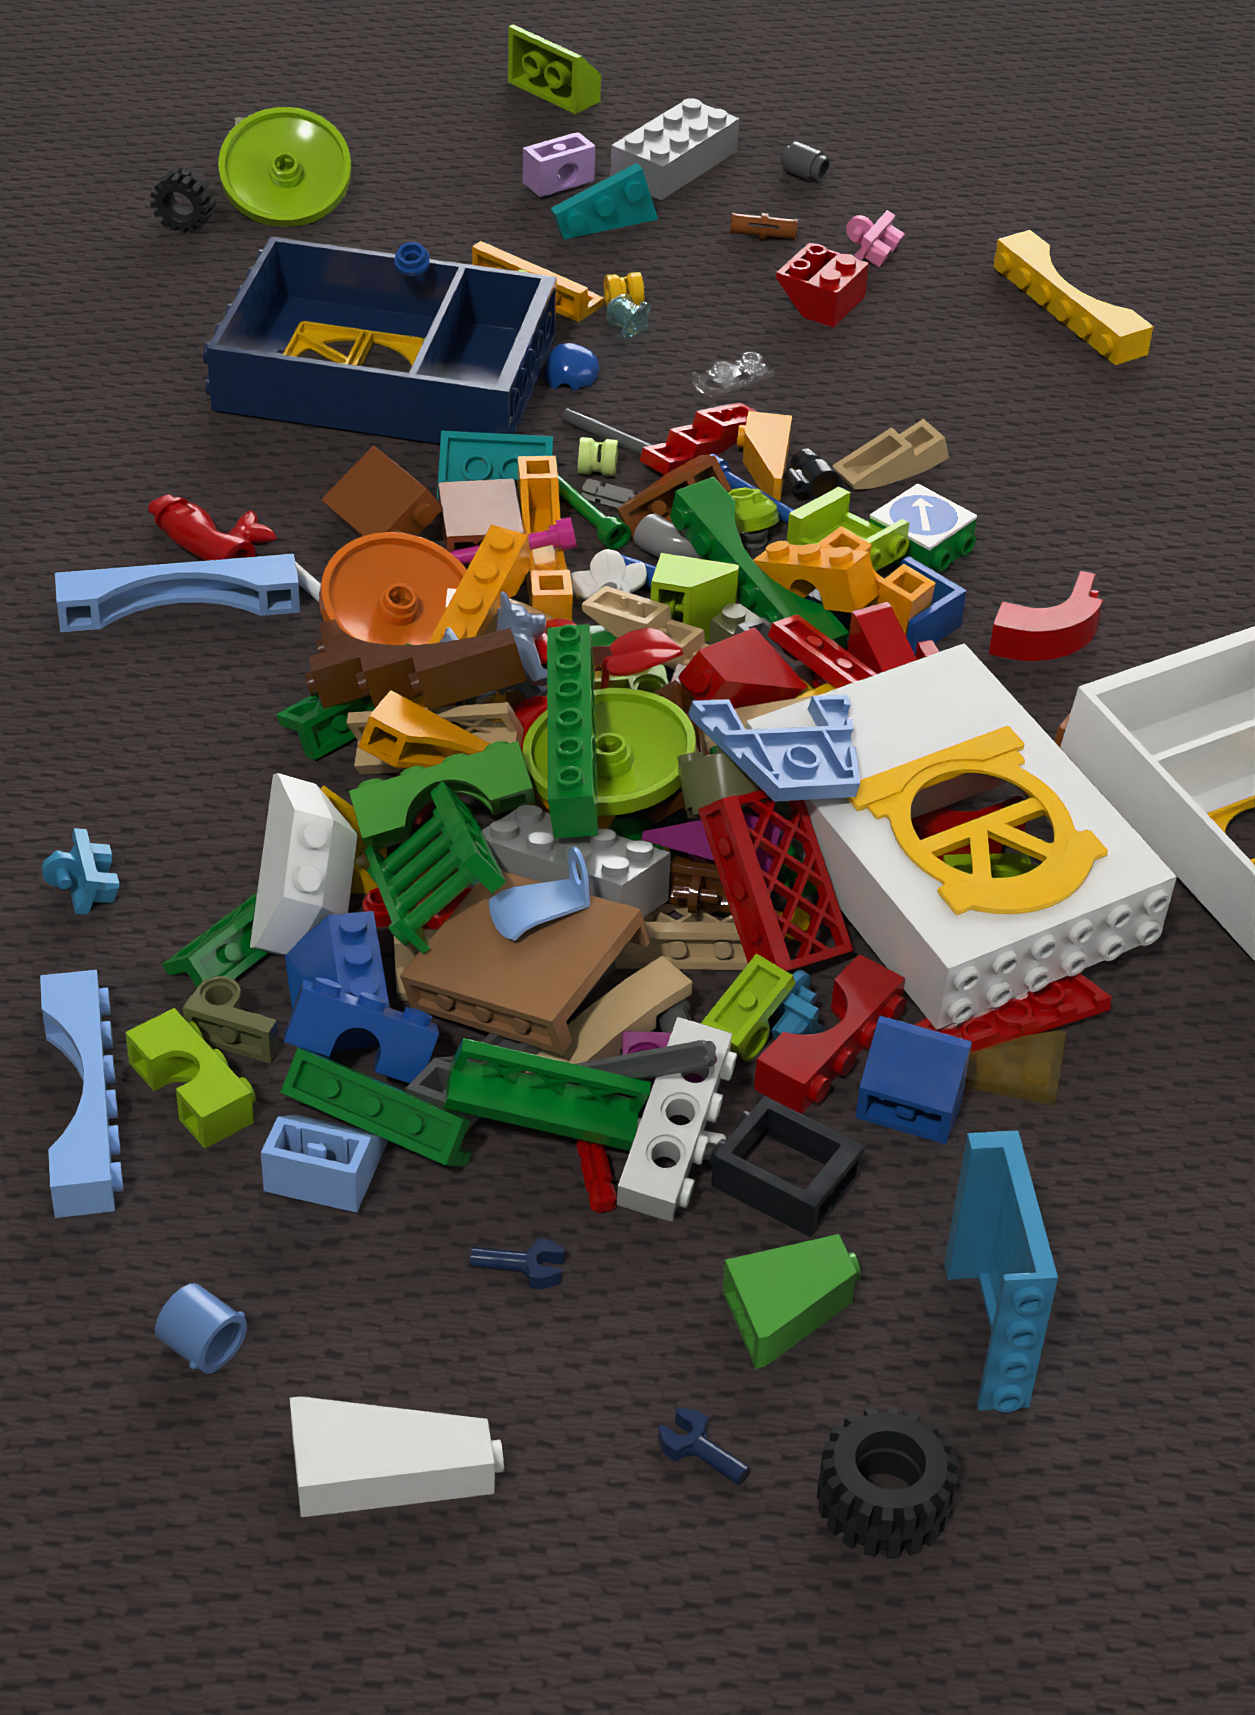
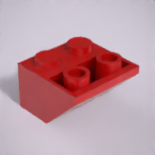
[776,243,869,328]

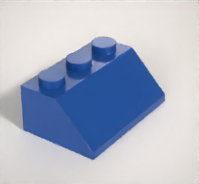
[285,911,390,1053]

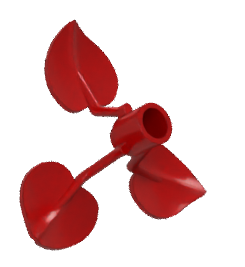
[512,618,684,754]

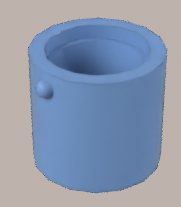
[155,1284,247,1374]

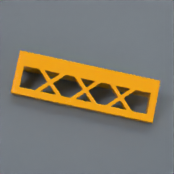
[472,241,604,322]

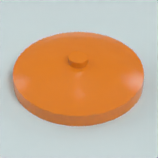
[319,532,467,645]

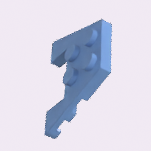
[688,695,860,802]

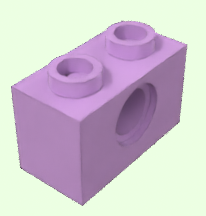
[523,132,596,197]

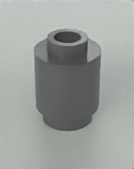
[781,141,831,182]

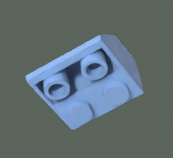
[261,1114,388,1213]

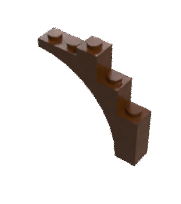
[304,619,527,710]

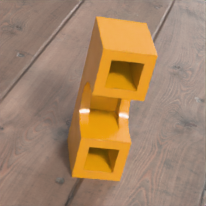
[818,526,936,636]
[753,541,879,613]

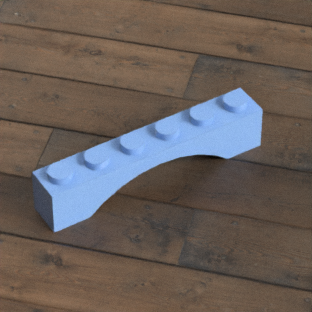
[55,554,300,632]
[40,970,123,1218]

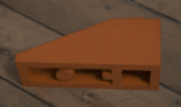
[617,455,731,542]

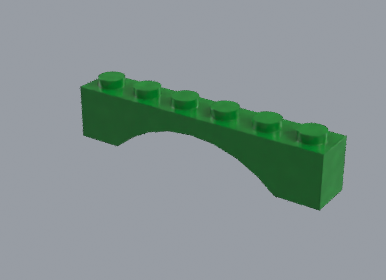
[670,476,849,649]

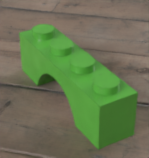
[349,741,536,850]

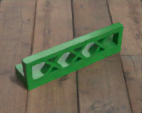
[276,643,412,760]
[161,892,268,987]
[443,1038,651,1151]
[280,1048,472,1167]

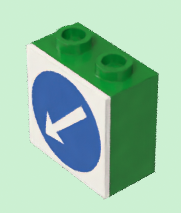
[869,484,977,573]

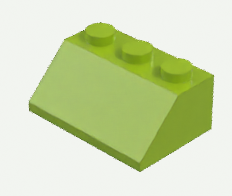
[508,25,601,114]

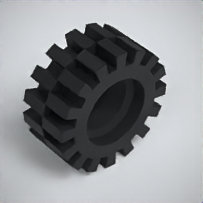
[150,167,216,234]

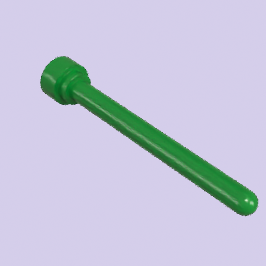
[558,474,631,550]

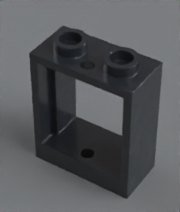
[709,1096,864,1238]

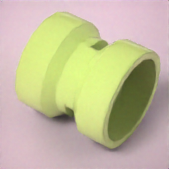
[578,437,618,477]

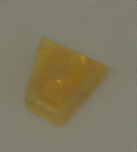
[964,1030,1066,1105]

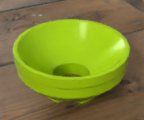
[728,487,779,533]

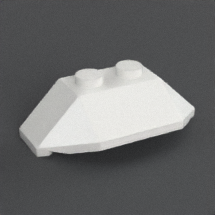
[250,773,358,956]

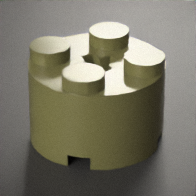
[677,746,766,820]

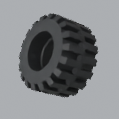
[817,1407,958,1558]

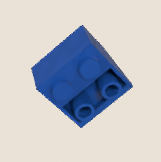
[855,1016,972,1144]

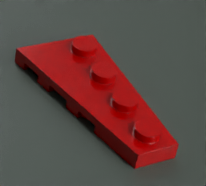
[915,973,1112,1055]

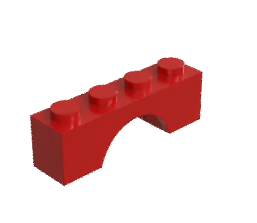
[754,954,906,1114]

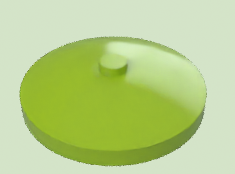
[218,107,351,227]
[523,688,697,816]

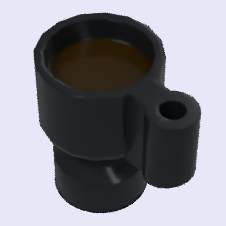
[783,448,842,500]

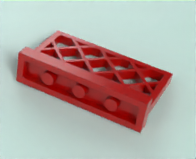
[698,790,853,972]

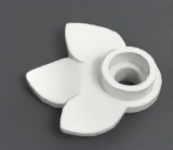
[570,549,647,600]

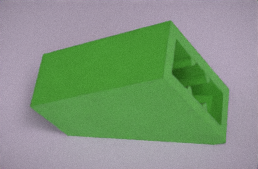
[722,1234,861,1369]

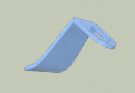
[489,847,590,941]

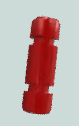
[576,1139,617,1214]

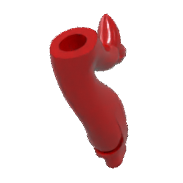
[148,494,277,561]

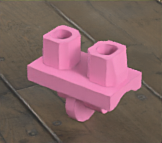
[846,210,905,268]

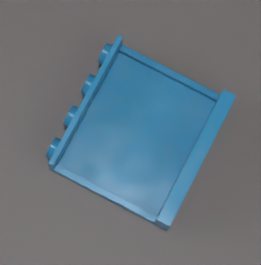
[944,1131,1058,1412]

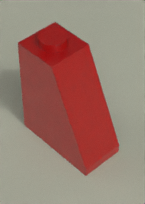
[847,602,917,674]
[678,627,808,708]

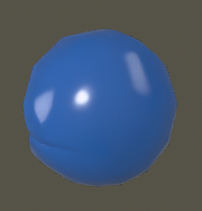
[542,343,599,391]

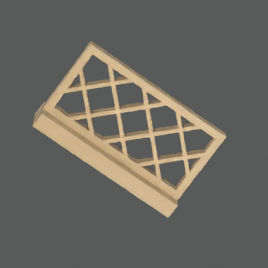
[615,903,748,970]

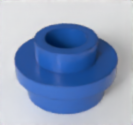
[394,242,430,276]

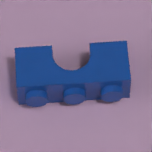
[284,977,439,1083]

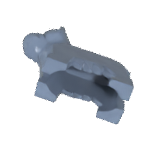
[439,591,547,705]

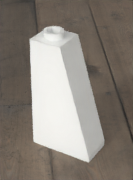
[290,1397,504,1517]

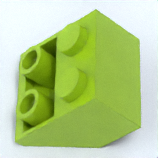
[650,553,739,642]

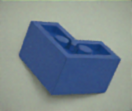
[901,556,966,656]

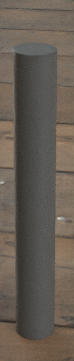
[562,408,652,456]

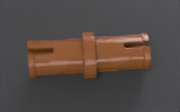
[729,213,798,240]

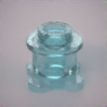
[606,294,651,339]

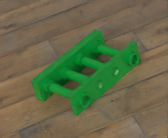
[364,781,506,954]

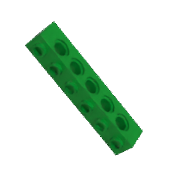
[547,624,599,839]

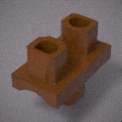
[665,856,731,914]

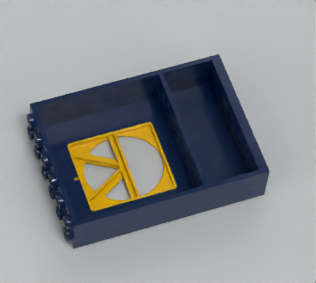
[203,237,557,444]

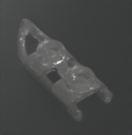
[689,352,775,397]

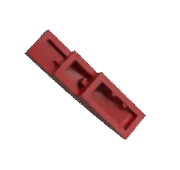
[640,402,757,475]

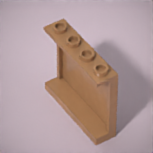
[400,871,650,1055]

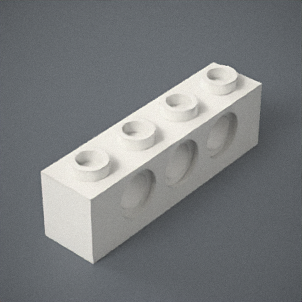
[617,1017,737,1222]

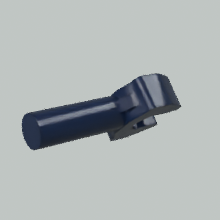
[470,1238,565,1289]
[658,1408,751,1486]

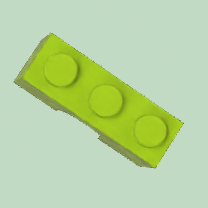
[125,1008,256,1148]

